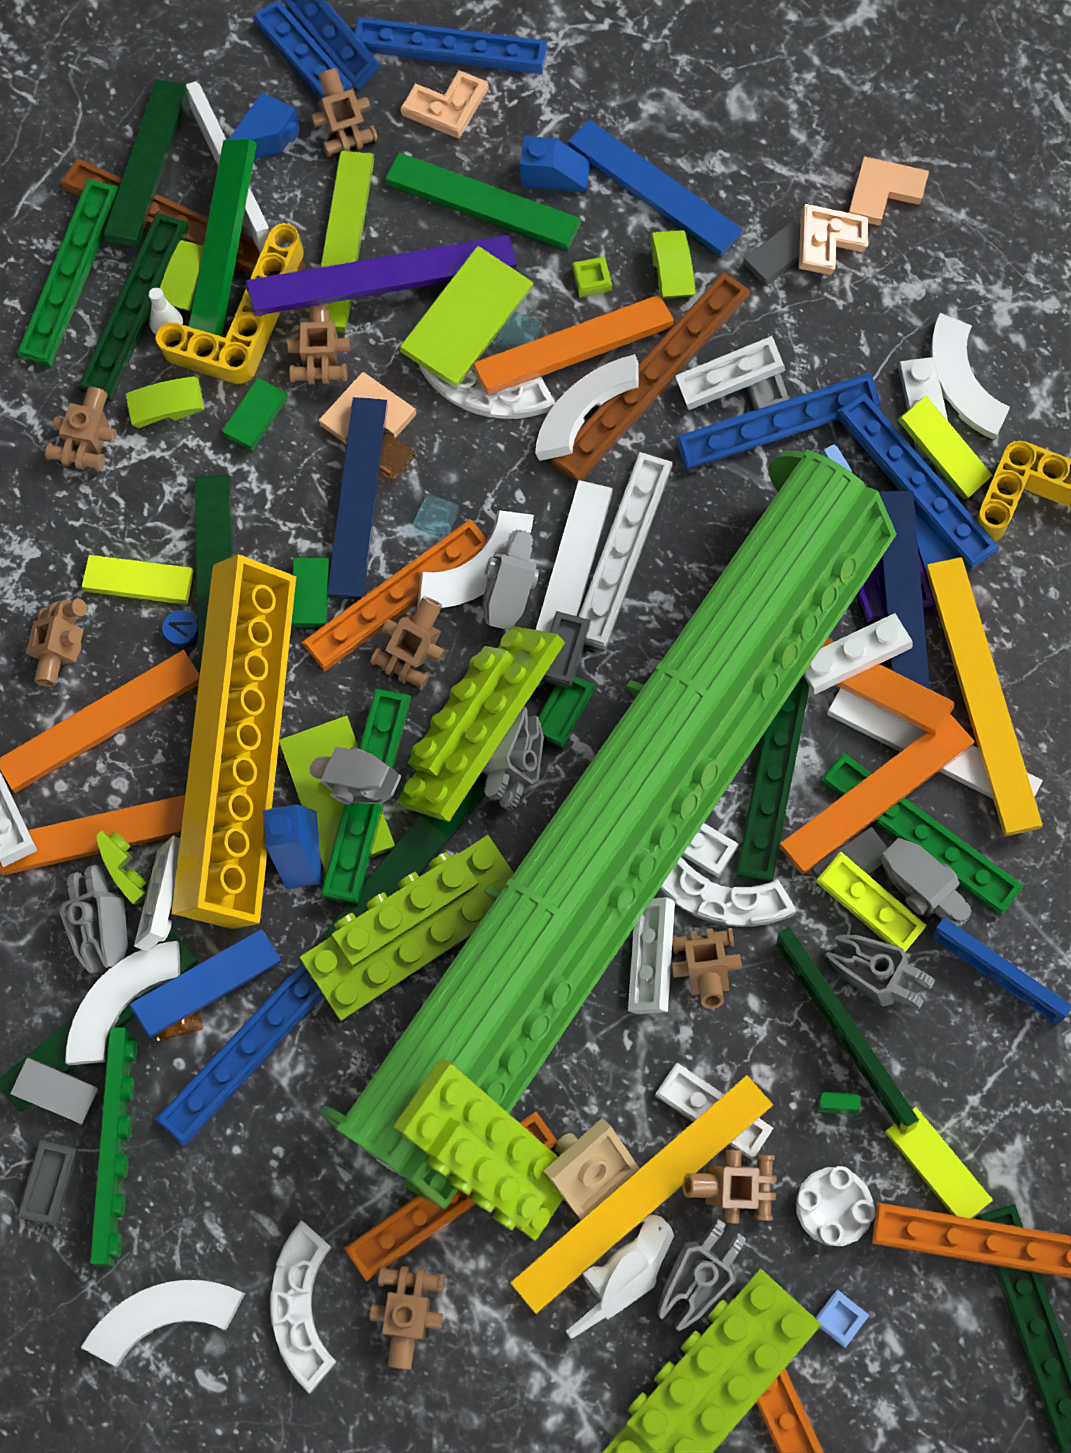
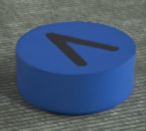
[162,610,198,648]

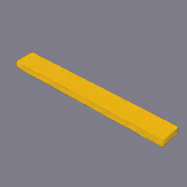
[925,557,1043,837]
[511,1076,773,1314]

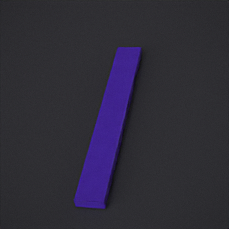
[246,235,517,316]

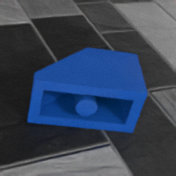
[229,93,300,159]
[520,136,590,193]
[263,804,322,889]

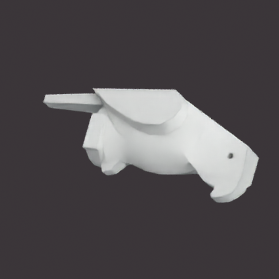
[566,1215,674,1339]

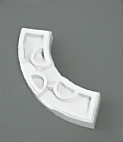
[931,313,1010,440]
[535,354,639,461]
[419,365,555,419]
[417,511,534,608]
[659,857,797,927]
[66,941,180,1065]
[270,1220,337,1393]
[81,1280,245,1367]

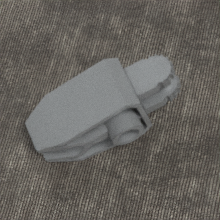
[482,529,539,630]
[482,707,544,811]
[309,747,401,804]
[880,838,972,928]
[60,864,128,973]
[826,935,935,1009]
[658,1219,746,1331]

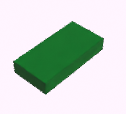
[222,378,288,452]
[291,558,330,628]
[538,676,596,751]

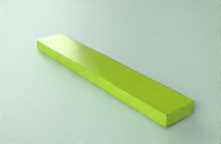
[321,151,374,333]

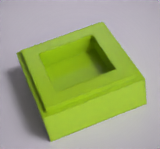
[572,256,612,298]

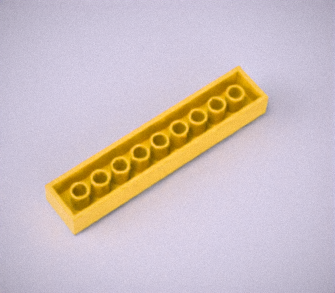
[171,554,296,929]

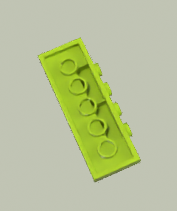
[397,626,565,822]
[300,835,514,1022]
[393,1058,563,1241]
[602,1269,822,1453]

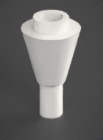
[149,288,183,334]

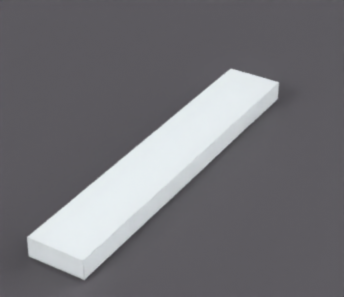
[186,81,269,253]
[579,452,673,650]
[536,480,613,632]
[827,688,1043,799]

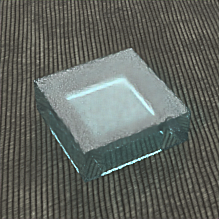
[497,311,542,348]
[413,493,460,538]

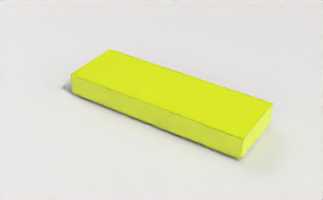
[897,396,993,500]
[82,555,194,605]
[815,852,927,952]
[885,1107,993,1219]

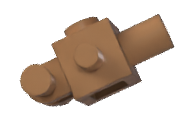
[311,68,378,157]
[287,304,350,384]
[45,387,117,471]
[370,596,445,691]
[26,599,87,687]
[672,928,742,1009]
[683,1150,777,1223]
[370,1266,445,1370]

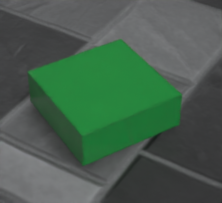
[817,1092,860,1116]

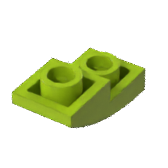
[650,230,696,299]
[160,240,204,312]
[126,376,204,428]
[96,830,147,905]

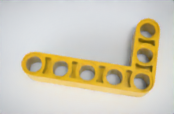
[156,223,304,384]
[976,441,1071,542]

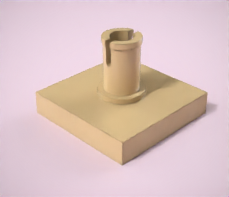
[544,1118,640,1220]

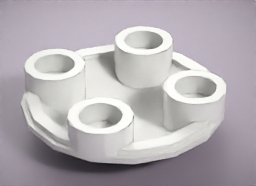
[796,1166,875,1246]

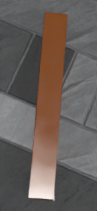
[60,158,306,276]
[552,272,750,484]

